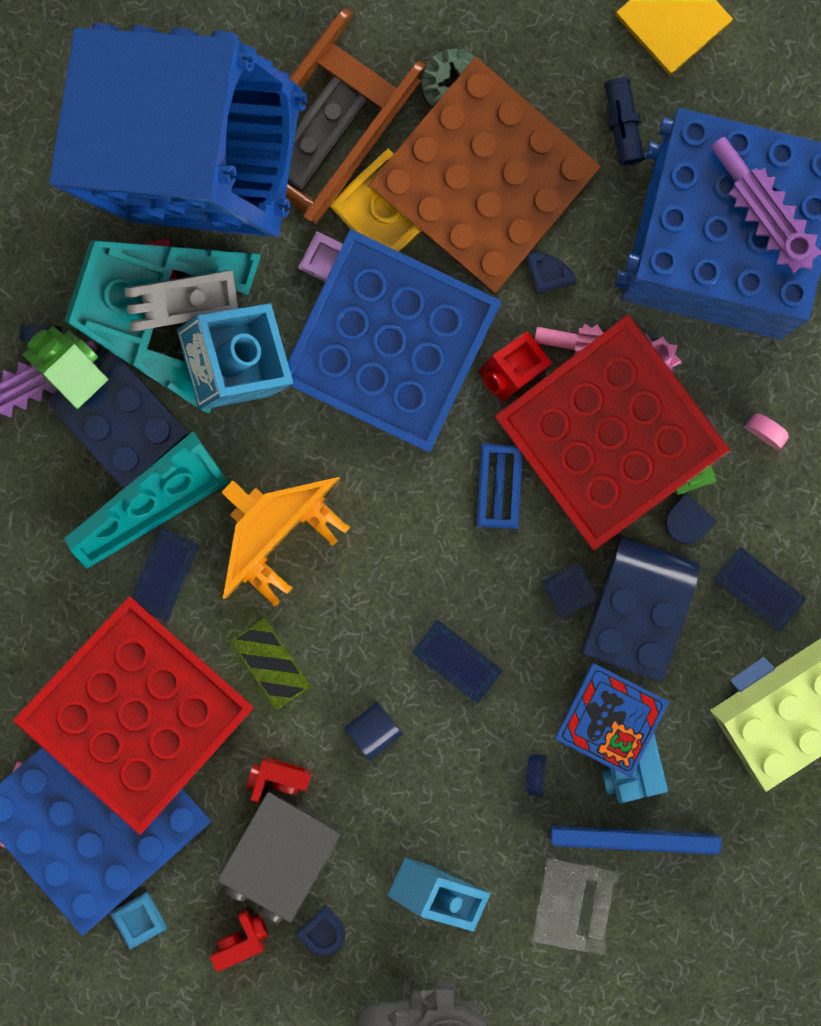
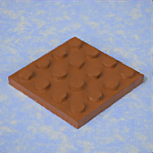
[368,57,601,294]

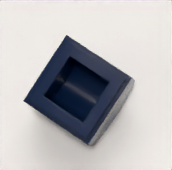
[345,701,403,760]

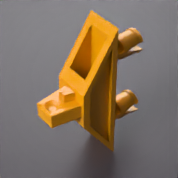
[222,477,350,607]

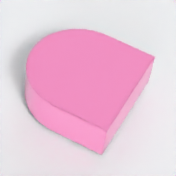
[744,413,789,451]

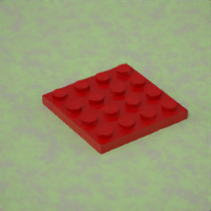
[495,314,731,551]
[13,596,254,836]

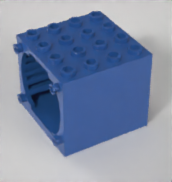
[49,23,307,238]
[614,107,821,339]

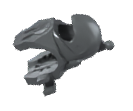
[354,980,486,1026]

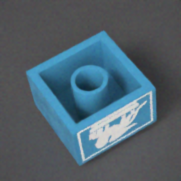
[177,303,294,410]

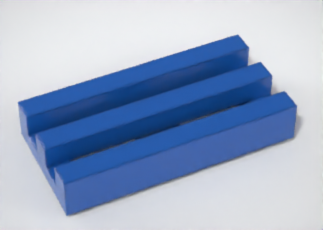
[476,443,522,529]

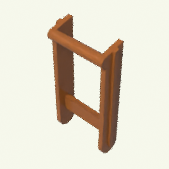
[285,8,427,224]

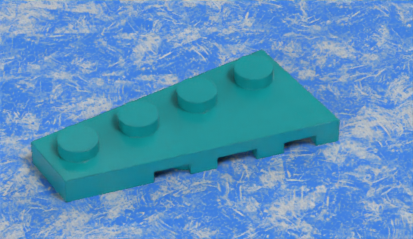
[64,431,229,569]

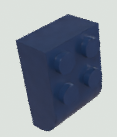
[47,348,190,488]
[579,535,700,682]

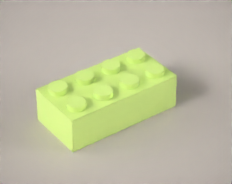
[710,638,821,792]

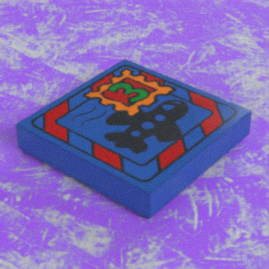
[554,663,669,778]

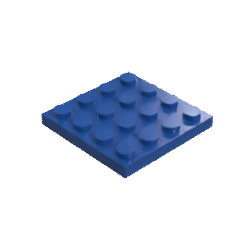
[288,229,502,453]
[0,748,211,936]

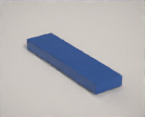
[549,825,722,855]

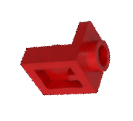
[478,331,553,402]
[246,757,313,803]
[210,906,269,972]

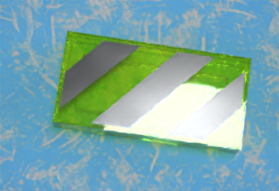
[230,617,311,710]

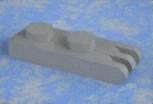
[124,270,238,331]

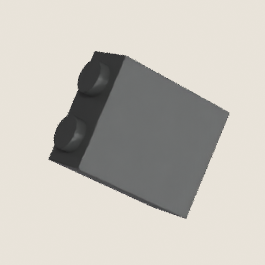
[217,788,342,923]

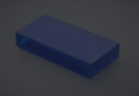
[131,528,201,621]
[713,547,806,631]
[412,619,503,704]

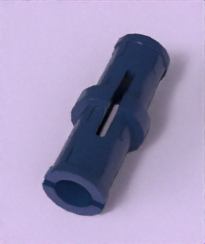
[604,77,645,166]

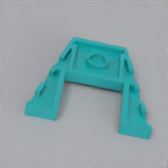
[64,240,261,414]

